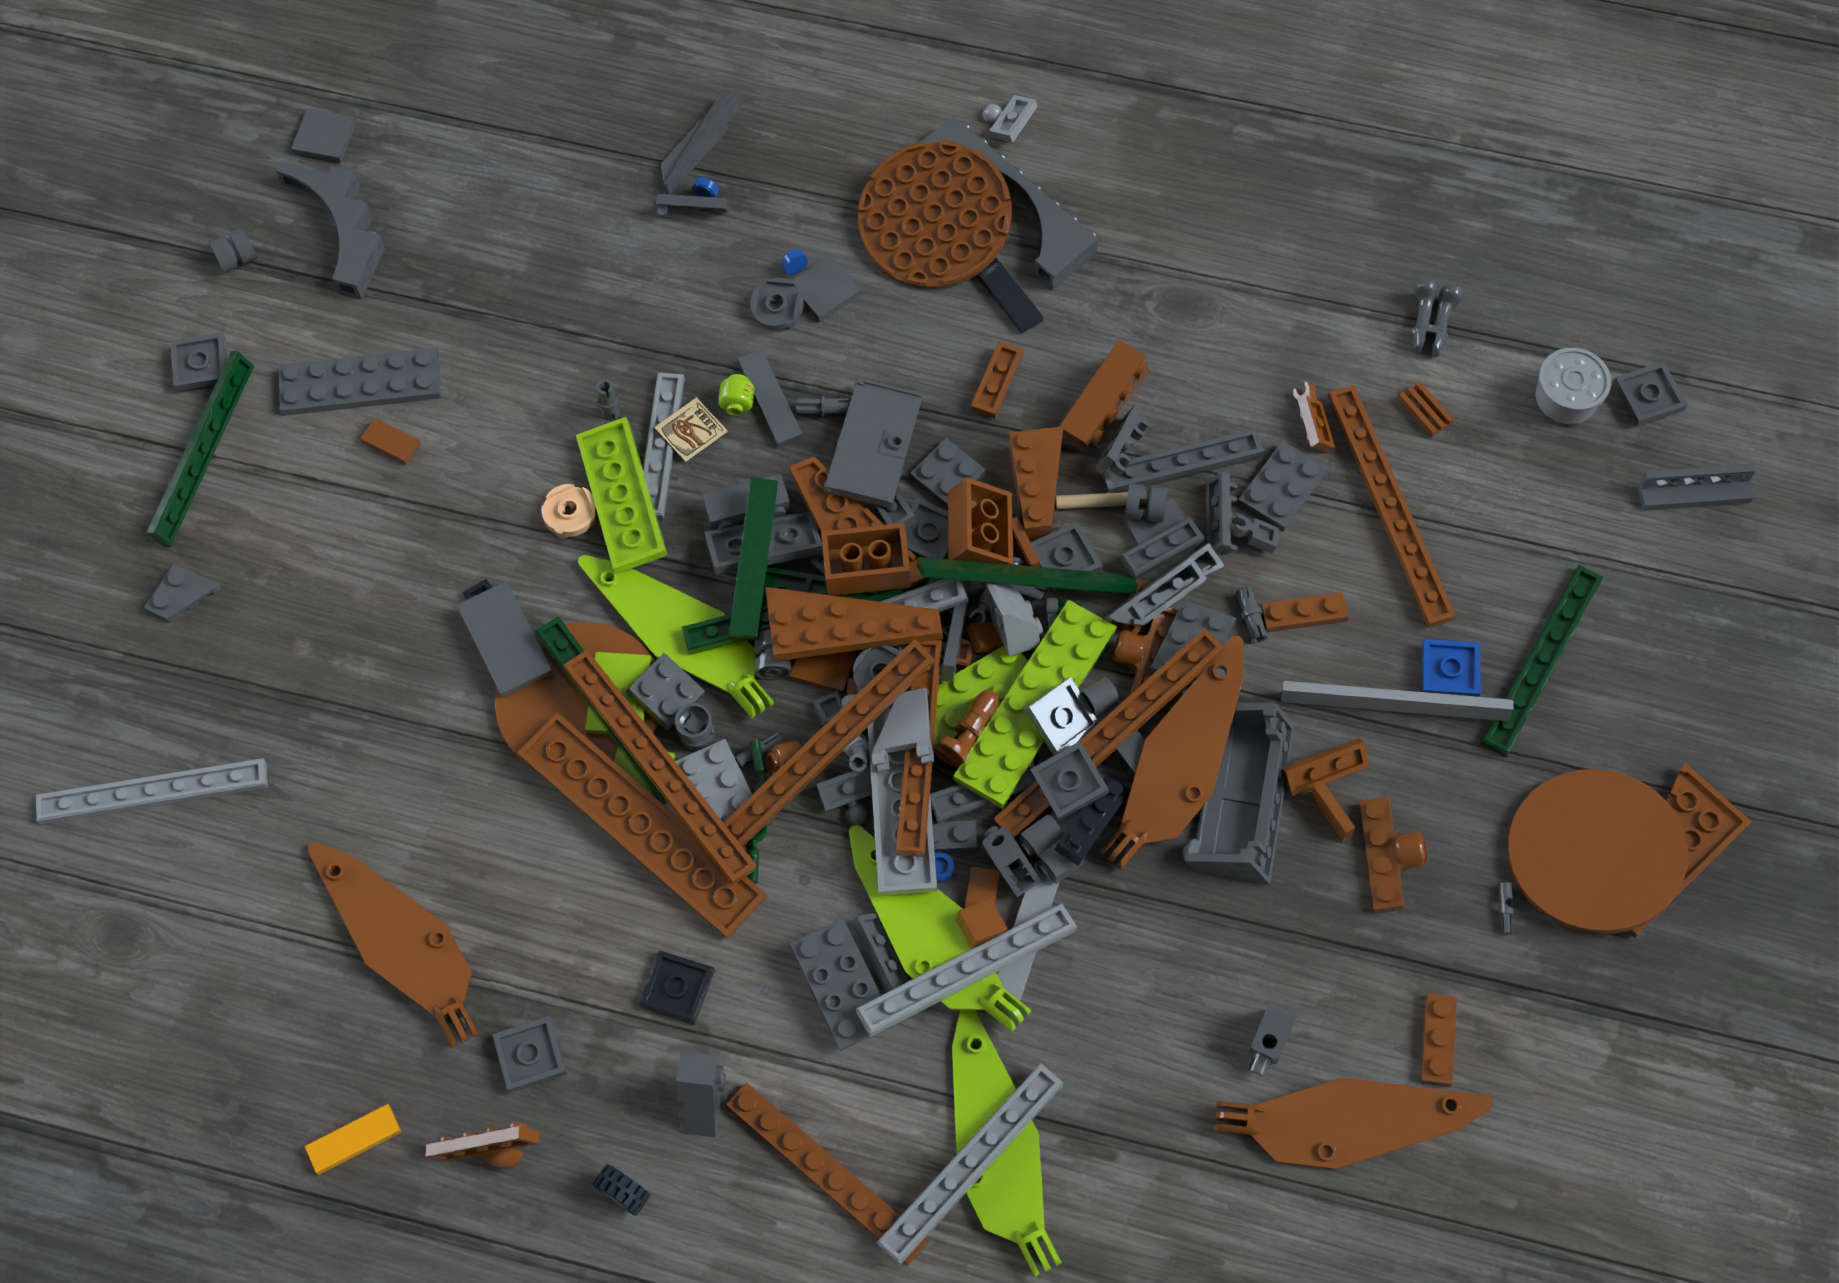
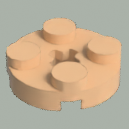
[541,484,597,539]

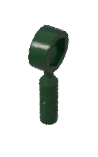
[749,739,767,793]
[747,824,768,884]

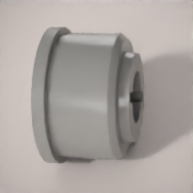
[1535,348,1611,424]

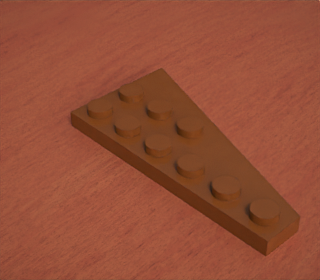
[789,456,930,590]
[766,587,943,661]
[1627,763,1752,938]

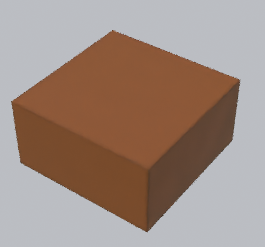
[956,899,1008,949]

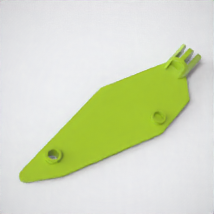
[578,555,774,719]
[849,825,1031,1032]
[952,1010,1062,1277]

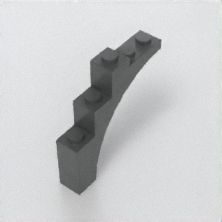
[276,163,385,299]

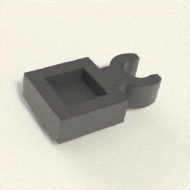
[1231,514,1279,554]

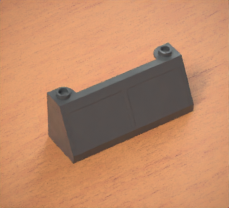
[1183,702,1295,885]

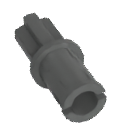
[795,395,849,417]

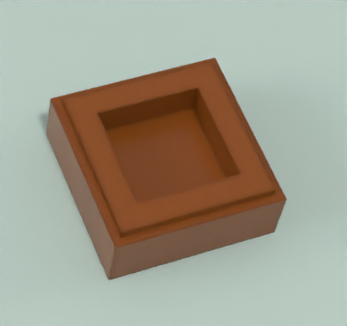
[966,622,1003,652]

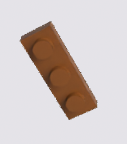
[971,341,1024,419]
[1260,592,1349,632]
[1282,738,1370,797]
[1420,993,1457,1087]

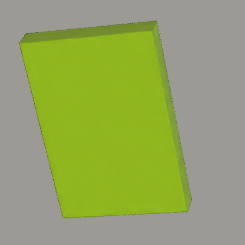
[585,652,652,735]

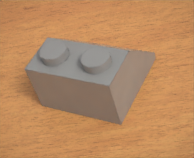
[985,582,1043,656]

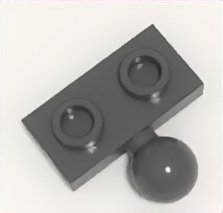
[815,765,872,826]

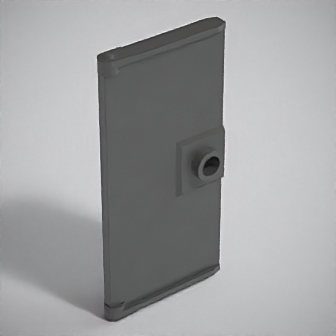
[823,378,923,507]

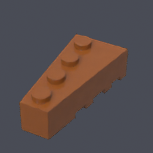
[1059,340,1149,451]
[1009,426,1063,542]

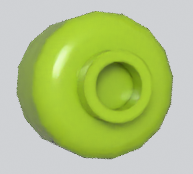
[718,374,754,416]

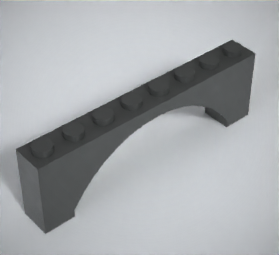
[921,115,1098,290]

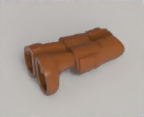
[933,690,999,768]

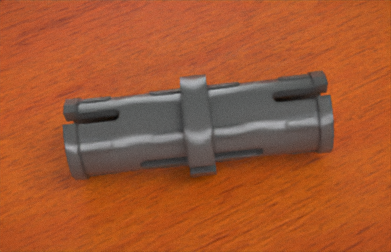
[596,379,620,421]
[1235,586,1268,643]

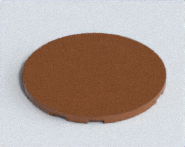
[857,140,1012,288]
[495,622,659,770]
[1508,769,1688,934]

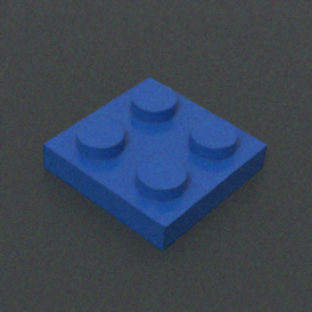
[1422,639,1481,697]

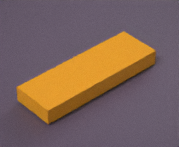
[305,1104,402,1175]

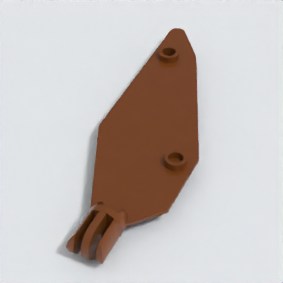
[1099,635,1244,870]
[308,842,479,1048]
[1214,1078,1494,1169]

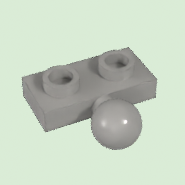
[983,95,1038,143]

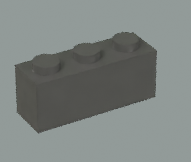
[702,474,791,530]

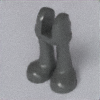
[1411,279,1464,357]

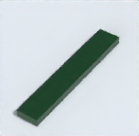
[729,477,778,640]

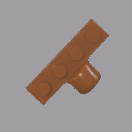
[1112,607,1178,696]
[1360,796,1428,913]
[425,1123,540,1169]

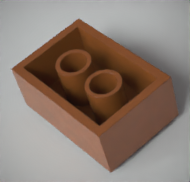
[948,477,1013,565]
[821,523,911,596]

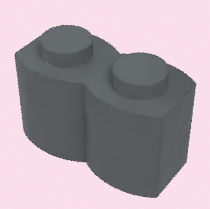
[1019,814,1084,884]

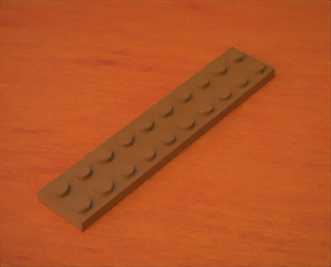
[517,712,767,939]

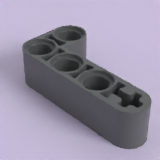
[1081,677,1145,781]

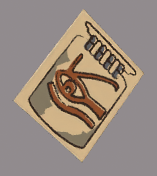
[654,397,728,462]

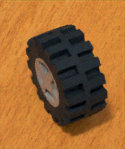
[592,1164,651,1216]

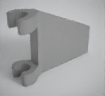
[872,688,934,772]

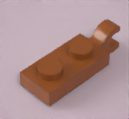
[1293,381,1335,453]

